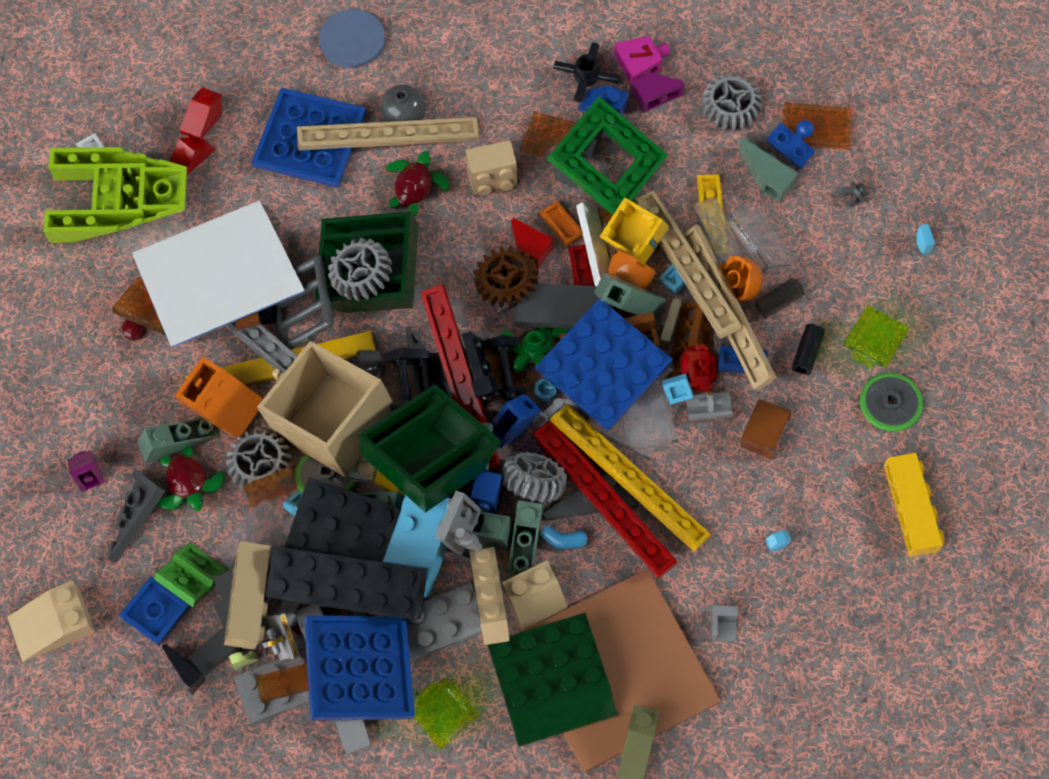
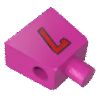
[614,36,670,87]

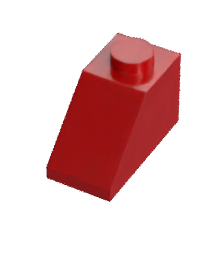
[180,87,222,141]
[511,217,553,269]

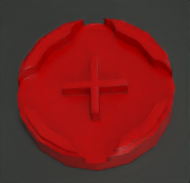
[681,344,718,393]

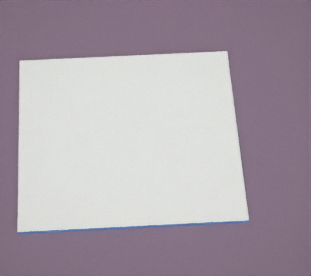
[132,200,305,348]

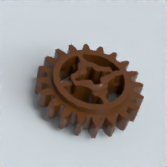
[473,246,539,308]

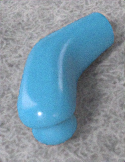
[539,525,588,550]

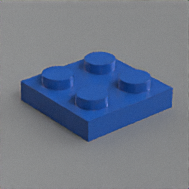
[119,576,191,646]

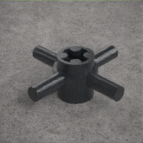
[553,42,620,103]

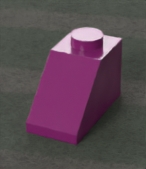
[631,73,684,112]
[67,450,105,492]

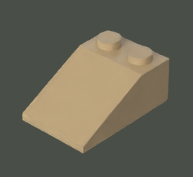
[8,580,95,662]

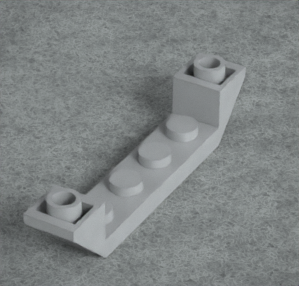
[294,604,371,755]

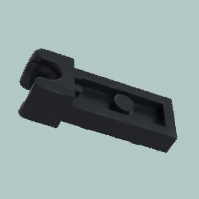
[461,331,500,402]

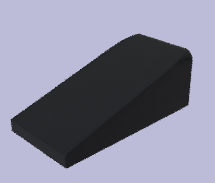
[161,644,206,694]

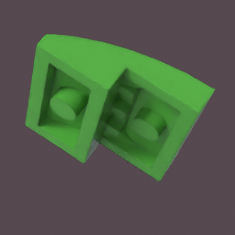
[154,542,228,607]

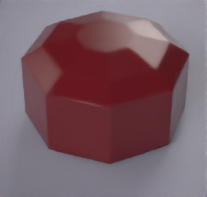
[121,317,146,341]

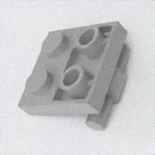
[436,491,482,555]

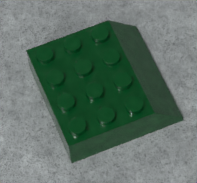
[314,211,419,313]
[358,384,501,513]
[488,612,617,747]

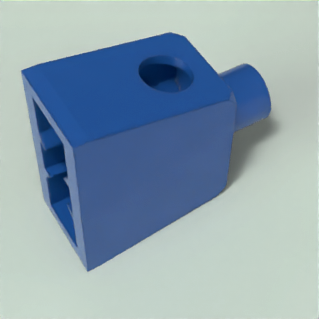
[491,394,541,448]

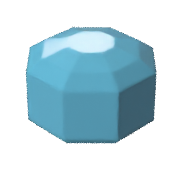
[535,378,557,402]
[765,530,791,551]

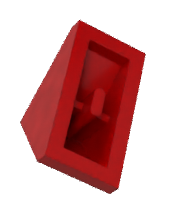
[169,137,216,175]

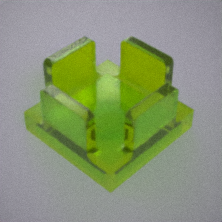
[843,305,910,369]
[412,677,479,751]

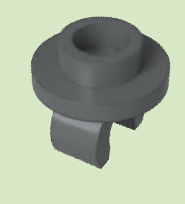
[841,182,867,206]

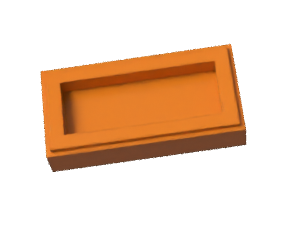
[539,200,583,248]

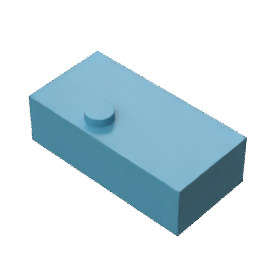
[383,495,450,598]

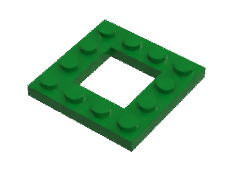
[547,96,668,215]

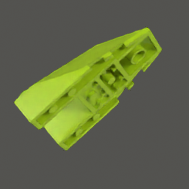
[43,147,187,243]

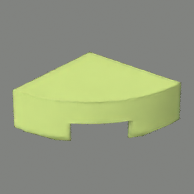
[229,651,259,670]

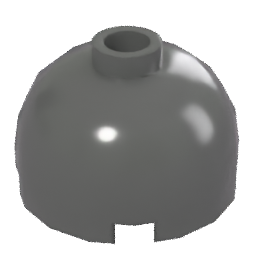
[381,84,425,122]

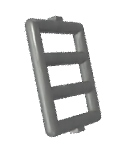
[274,255,334,350]

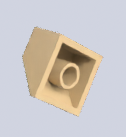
[501,560,568,630]

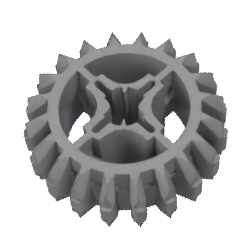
[701,73,762,132]
[328,238,392,301]
[226,428,292,494]
[500,451,567,503]

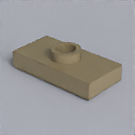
[660,298,682,350]

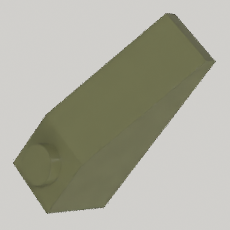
[617,705,659,779]

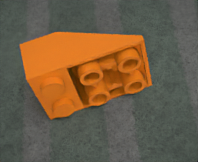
[174,356,263,439]

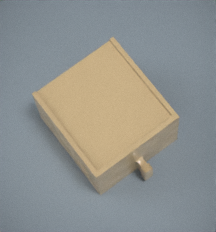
[257,341,394,477]

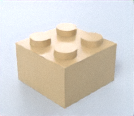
[465,141,517,196]

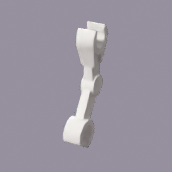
[533,398,580,427]

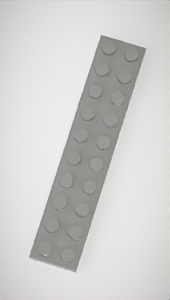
[233,583,482,726]

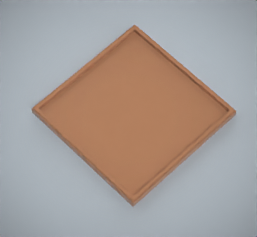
[519,569,721,773]

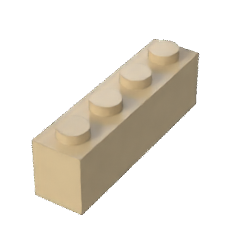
[224,541,272,649]
[469,547,510,645]

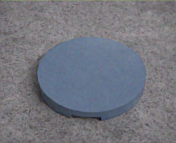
[319,9,385,69]

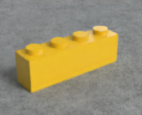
[884,453,945,557]

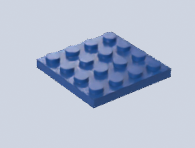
[252,87,367,188]
[535,298,673,432]
[304,616,415,720]

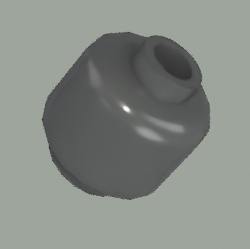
[351,350,386,378]

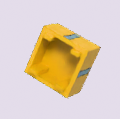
[599,198,669,265]

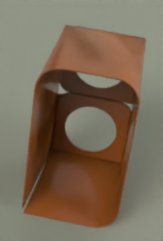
[740,399,791,460]

